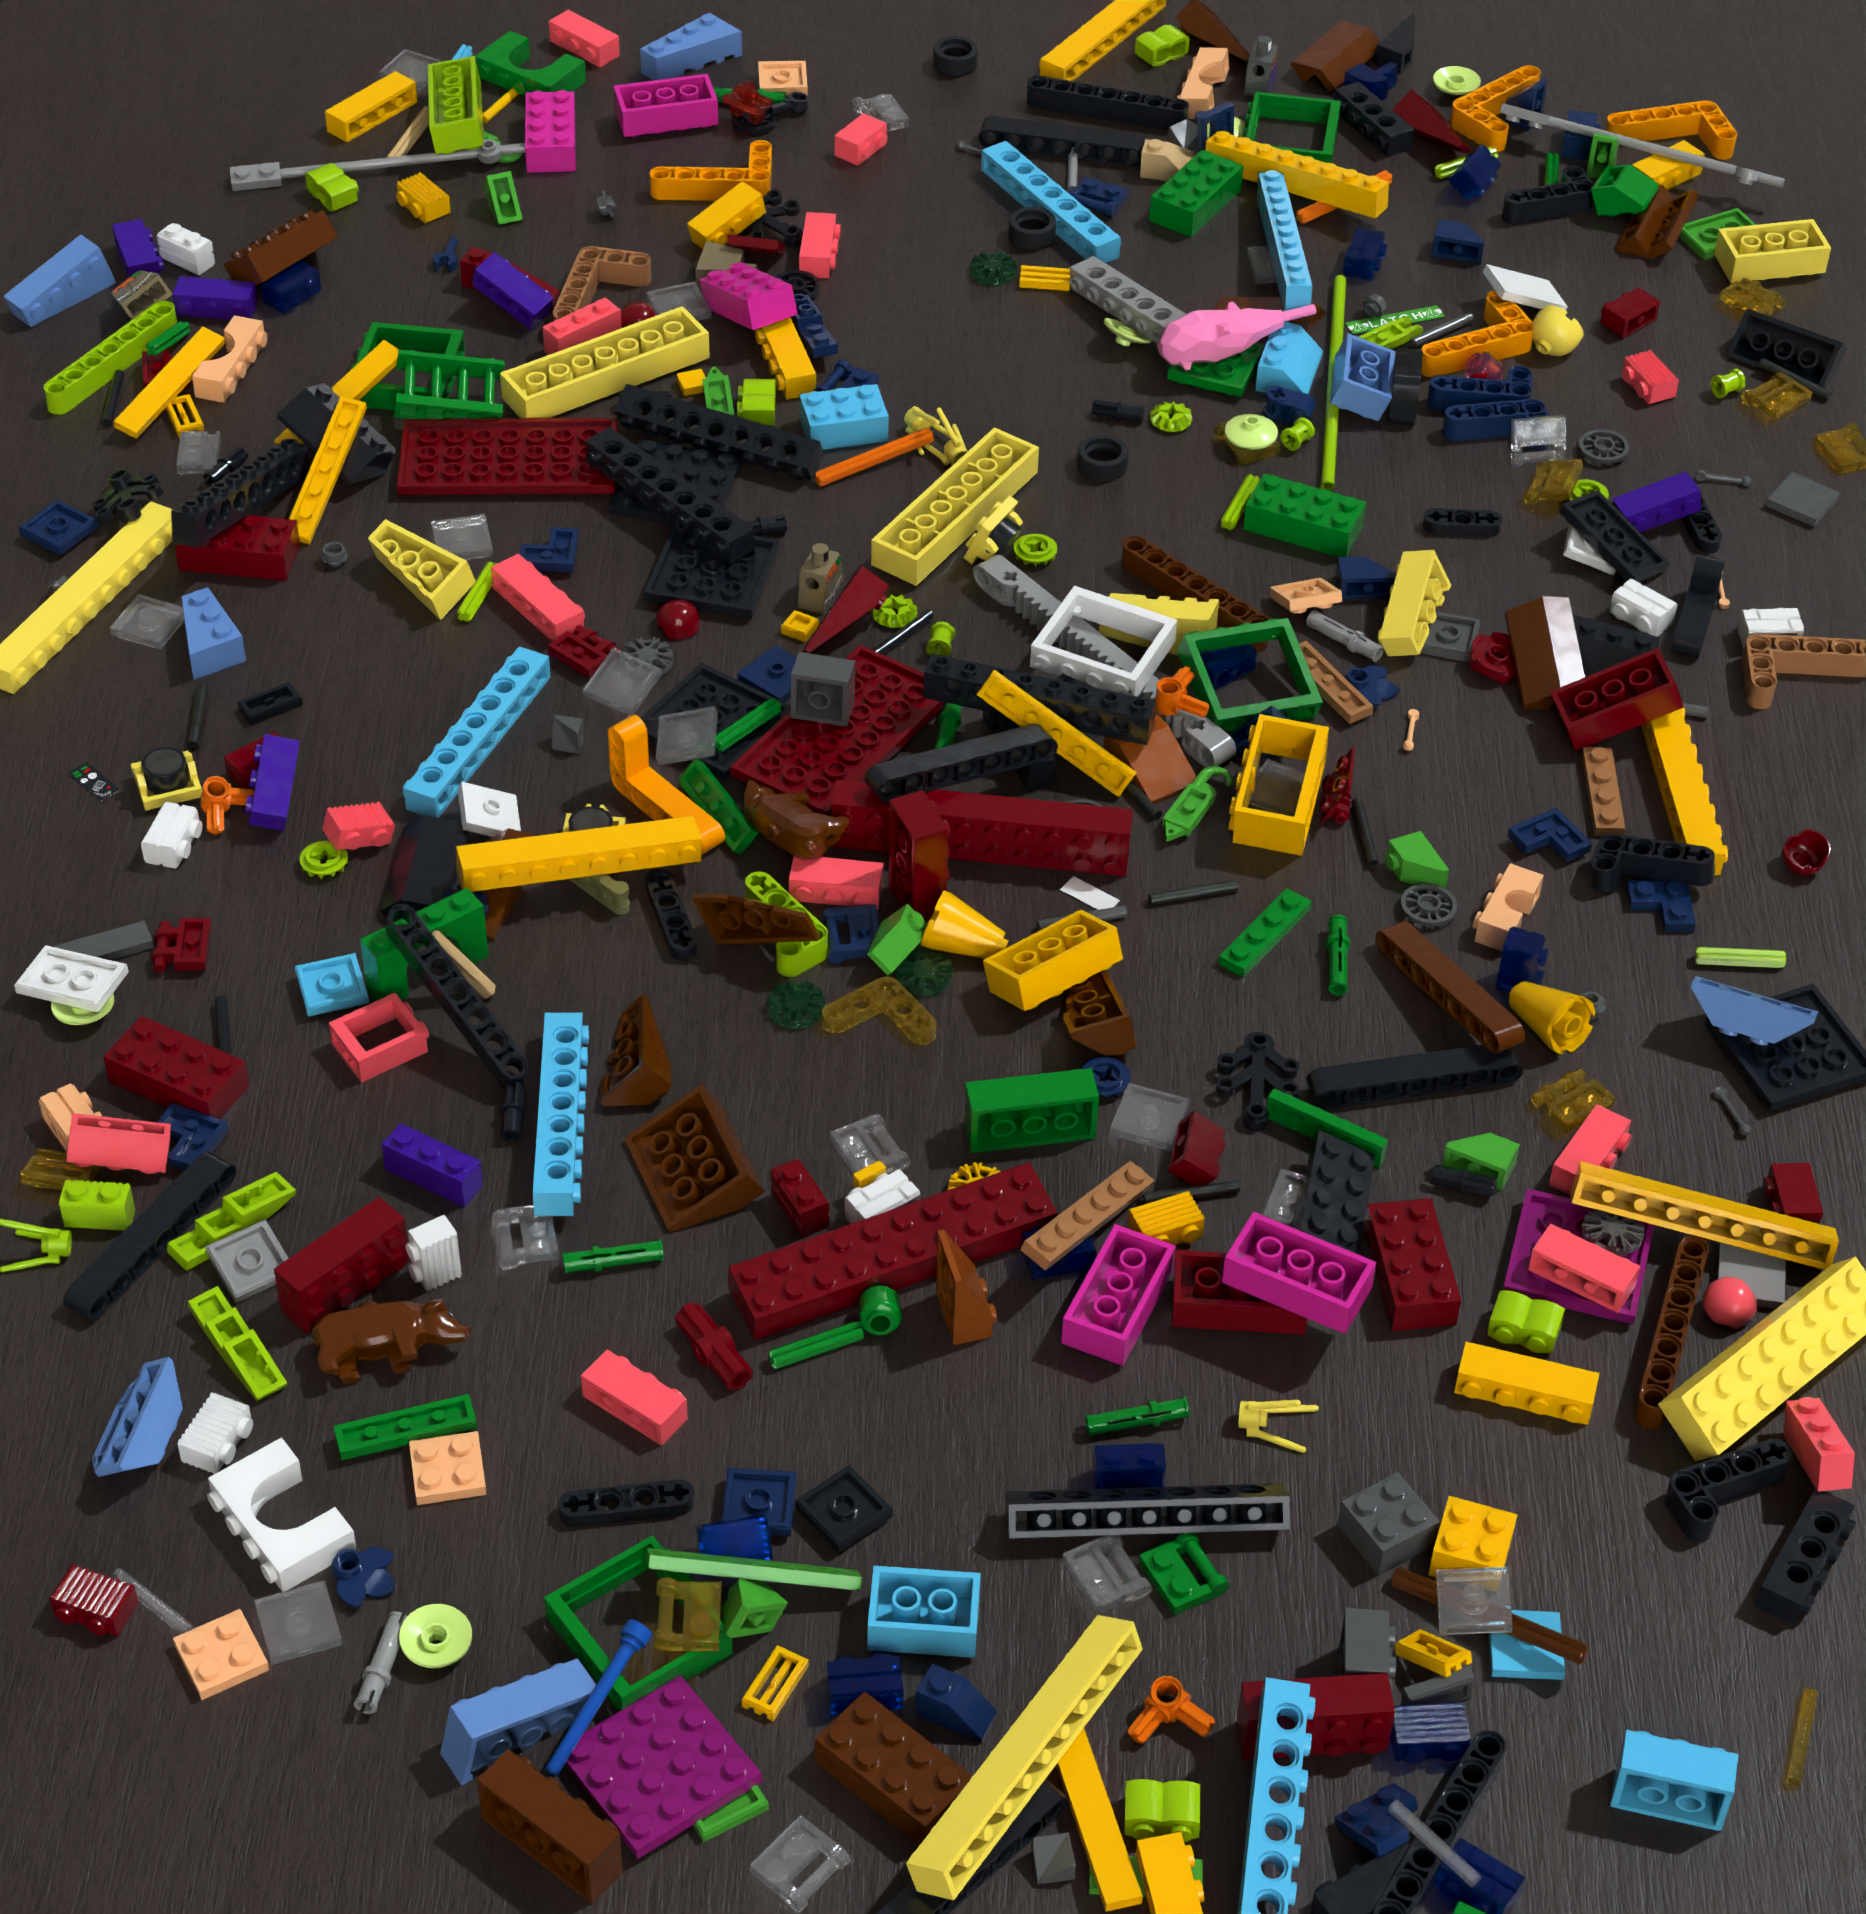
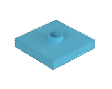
[295,953,369,1017]
[1488,1610,1565,1680]

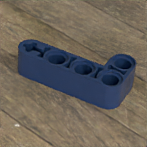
[1427,365,1532,411]
[1442,399,1553,451]

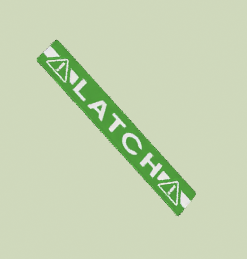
[1346,305,1445,334]

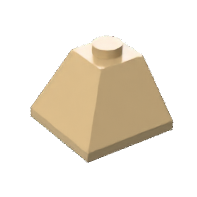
[1140,139,1195,181]

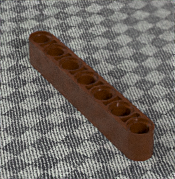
[1121,536,1270,652]
[1376,921,1525,1054]
[1634,1235,1709,1429]

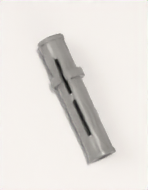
[1306,610,1384,662]
[354,1611,407,1714]

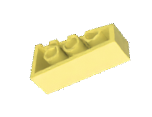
[368,519,476,620]
[1378,550,1451,656]
[1099,593,1219,663]

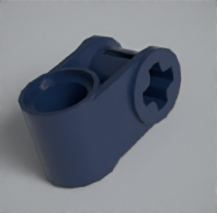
[1263,386,1316,426]

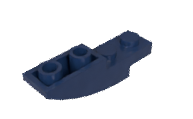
[790,294,838,358]

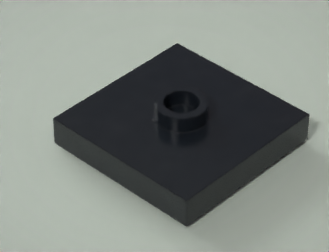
[795,1465,893,1553]

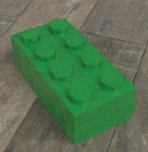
[1149,150,1244,238]
[1243,473,1366,557]
[964,1068,1099,1153]

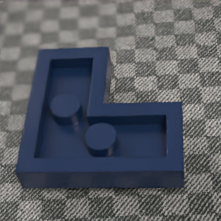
[519,527,579,573]
[1508,808,1592,862]
[1626,880,1696,933]
[157,1103,229,1171]
[1334,1783,1418,1857]

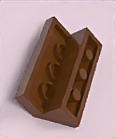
[1290,21,1380,93]
[1615,184,1699,259]
[1505,596,1585,710]

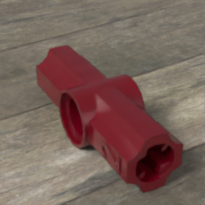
[675,1302,753,1391]

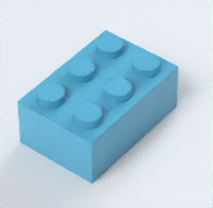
[800,384,889,450]
[867,1566,981,1658]
[1610,1730,1738,1831]

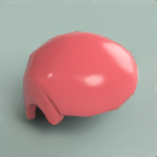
[1703,1277,1757,1329]

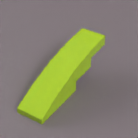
[167,1172,296,1271]
[188,1286,287,1401]

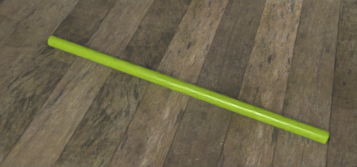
[1321,275,1346,491]

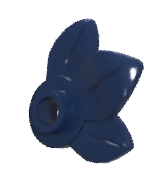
[1344,665,1400,706]
[331,1547,395,1608]

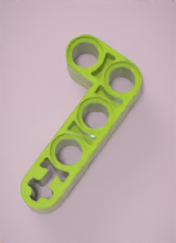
[745,871,828,977]

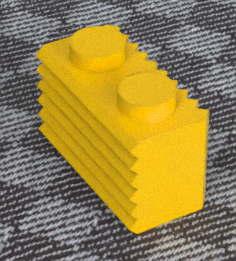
[396,172,451,224]
[1127,1191,1205,1246]

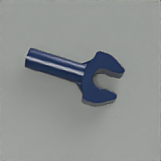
[432,237,459,273]

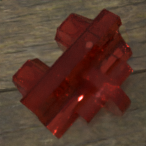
[723,80,772,124]

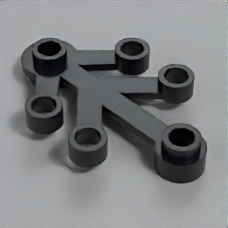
[737,189,803,248]
[92,469,164,524]
[1216,1032,1300,1131]

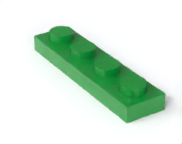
[677,758,759,855]
[1218,888,1312,978]
[1267,1088,1388,1169]
[333,1394,477,1461]

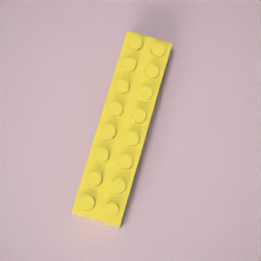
[500,306,710,418]
[871,428,1039,586]
[1658,1256,1866,1462]

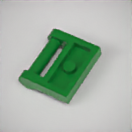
[1139,1533,1230,1616]

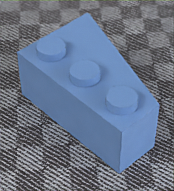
[182,587,246,680]

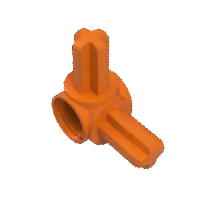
[1155,666,1209,718]
[200,776,254,835]
[1128,1676,1215,1744]

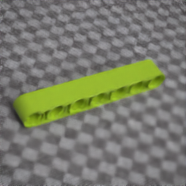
[44,301,177,415]

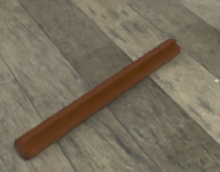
[1391,1567,1589,1664]

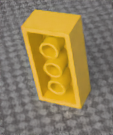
[983,909,1123,1011]

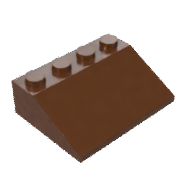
[624,1084,766,1232]

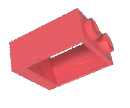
[329,993,429,1083]

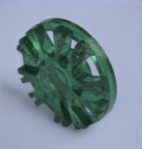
[970,250,1017,285]
[896,947,953,996]
[768,979,826,1029]

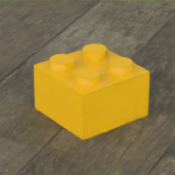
[1428,1496,1518,1594]

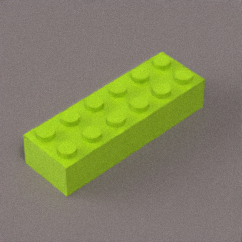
[428,56,484,155]

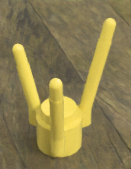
[904,406,960,455]
[923,407,968,466]
[1238,1400,1319,1453]

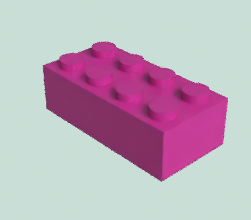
[613,74,718,137]
[525,90,576,173]
[699,262,797,330]
[1222,1212,1376,1334]
[1061,1224,1176,1366]

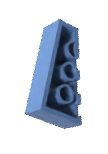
[640,13,742,81]
[3,234,116,327]
[440,1658,596,1786]

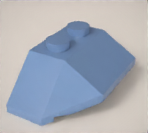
[1691,976,1818,1045]
[92,1357,183,1477]

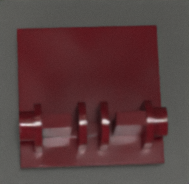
[1319,747,1355,824]

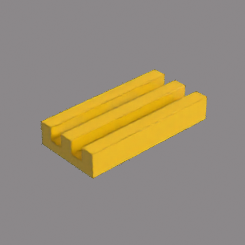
[1019,265,1070,291]
[166,394,205,438]
[1395,1629,1472,1677]
[741,1645,809,1721]

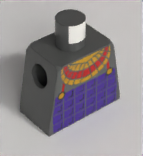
[1244,36,1278,96]

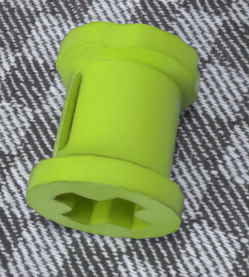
[1710,368,1746,398]
[1280,417,1315,451]
[926,622,955,657]

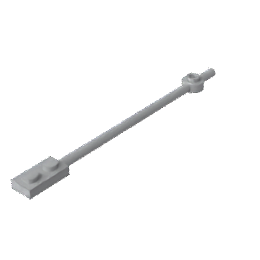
[1500,103,1785,188]
[230,139,525,191]

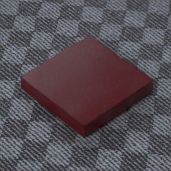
[727,235,785,255]

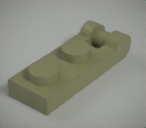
[569,874,630,915]

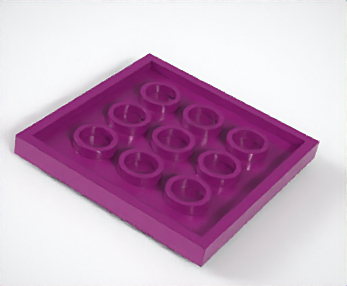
[1503,1189,1654,1325]
[564,1675,763,1859]

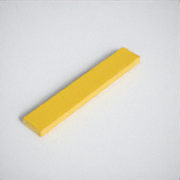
[114,327,225,439]
[274,340,399,446]
[289,396,367,545]
[977,670,1137,797]
[1056,1728,1143,1912]

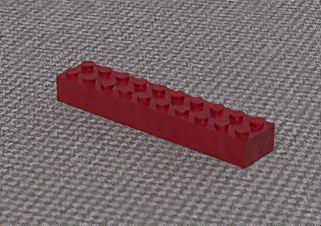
[831,780,1133,877]
[728,1162,1058,1340]

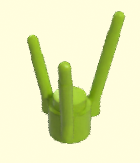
[0,1219,72,1273]

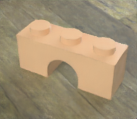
[1473,864,1544,954]

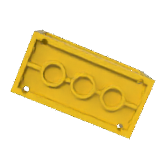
[1229,714,1329,856]

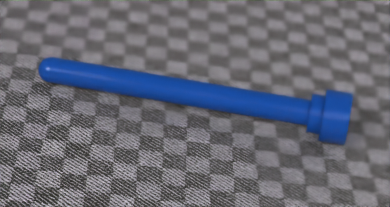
[545,1619,653,1777]

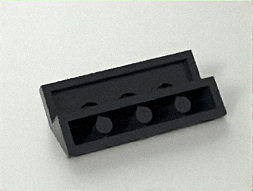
[380,816,469,917]

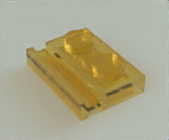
[20,1148,101,1190]

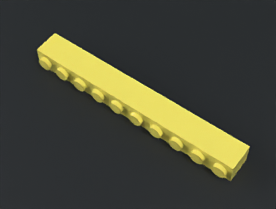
[0,501,173,694]
[906,1615,1143,1901]

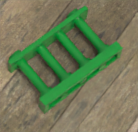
[394,350,505,419]

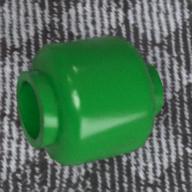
[858,1285,902,1336]

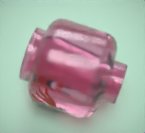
[1465,352,1504,380]

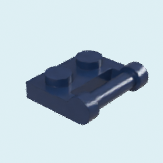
[1195,101,1234,155]
[1069,177,1129,218]
[814,359,879,392]
[822,904,879,964]

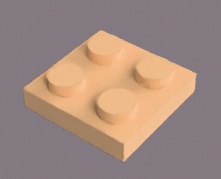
[758,61,808,96]
[1269,578,1342,613]
[409,1431,487,1505]
[173,1609,269,1700]

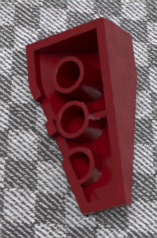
[460,247,561,311]
[801,566,890,654]

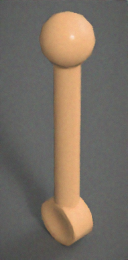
[1718,572,1730,609]
[1403,709,1420,751]

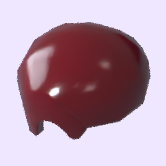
[621,302,656,328]
[656,599,701,639]
[1781,829,1832,876]

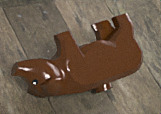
[744,780,850,859]
[311,1299,472,1384]

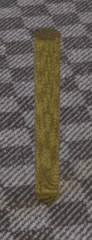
[1786,1688,1818,1787]

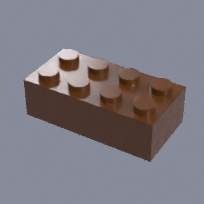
[224,209,338,285]
[815,1691,972,1845]
[477,1749,623,1904]

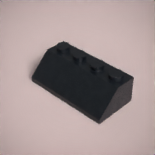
[1726,308,1847,389]
[277,383,396,484]
[1572,614,1660,677]

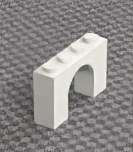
[207,1438,357,1593]

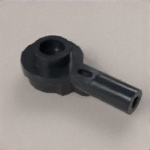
[767,92,810,115]

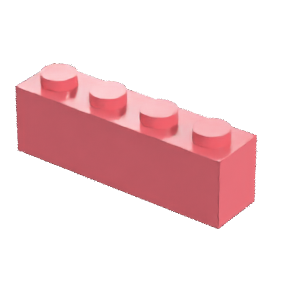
[491,554,585,642]

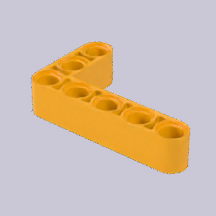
[1450,65,1541,152]
[1605,101,1737,160]
[649,140,772,201]
[1421,291,1534,378]
[608,714,726,855]

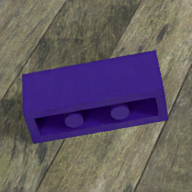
[112,219,164,278]
[472,252,554,330]
[172,276,258,320]
[1612,471,1701,533]
[244,734,300,831]
[381,1123,483,1207]

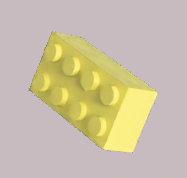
[1714,219,1831,283]

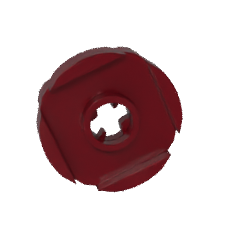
[1468,632,1517,684]

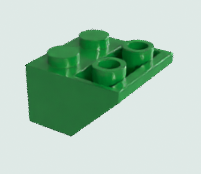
[1591,164,1659,217]

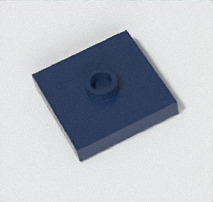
[19,500,99,556]
[737,645,797,702]
[721,1468,797,1536]

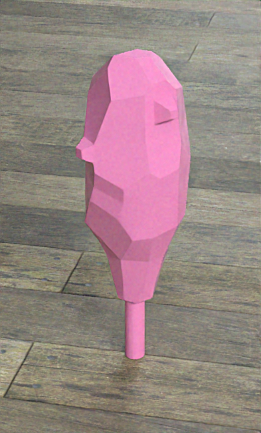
[1157,302,1316,371]

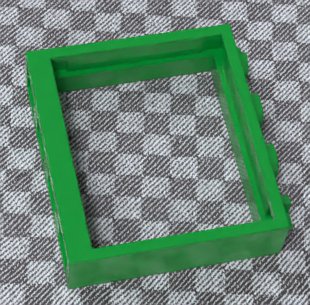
[1242,92,1341,163]
[351,322,465,410]
[1177,618,1323,733]
[544,1535,733,1712]

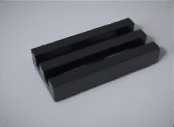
[237,682,303,726]

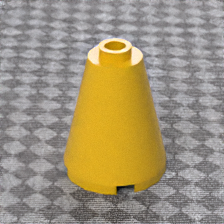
[921,890,1009,959]
[1509,981,1595,1054]

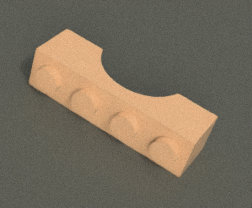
[1177,47,1230,119]
[192,315,267,403]

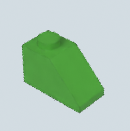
[1587,133,1619,179]
[482,171,523,225]
[1385,831,1449,889]
[867,904,928,975]
[1442,1133,1520,1191]
[722,1579,788,1638]

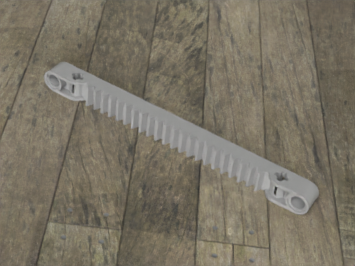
[973,555,1236,768]

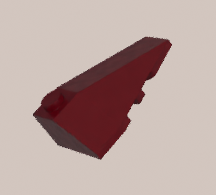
[1392,88,1473,156]

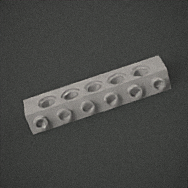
[1070,256,1186,344]

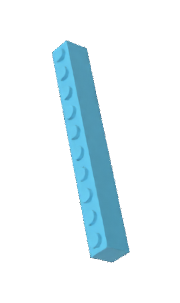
[1257,170,1312,311]

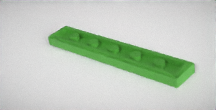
[645,1548,862,1591]

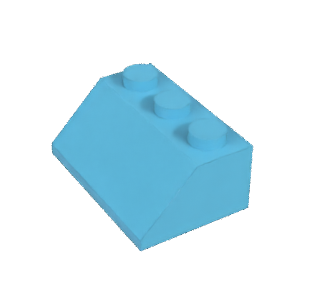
[1255,321,1323,395]

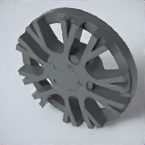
[1578,429,1629,467]
[620,637,674,679]
[1400,883,1457,930]
[1581,1209,1644,1255]

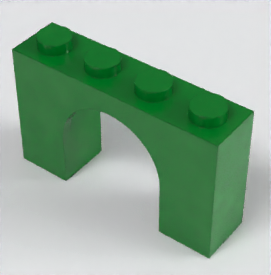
[475,31,586,97]
[360,888,489,1001]

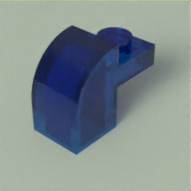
[1344,62,1398,101]

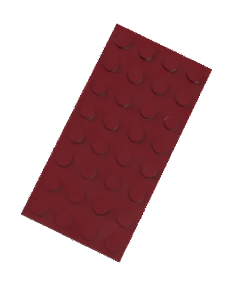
[397,418,617,496]
[730,645,945,816]

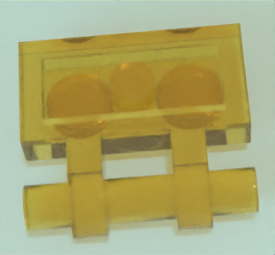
[1719,278,1787,316]
[1531,1069,1616,1132]

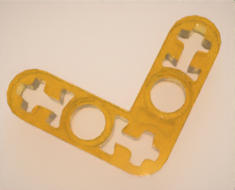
[822,977,937,1045]

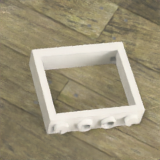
[1030,586,1177,697]

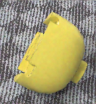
[1532,305,1584,357]

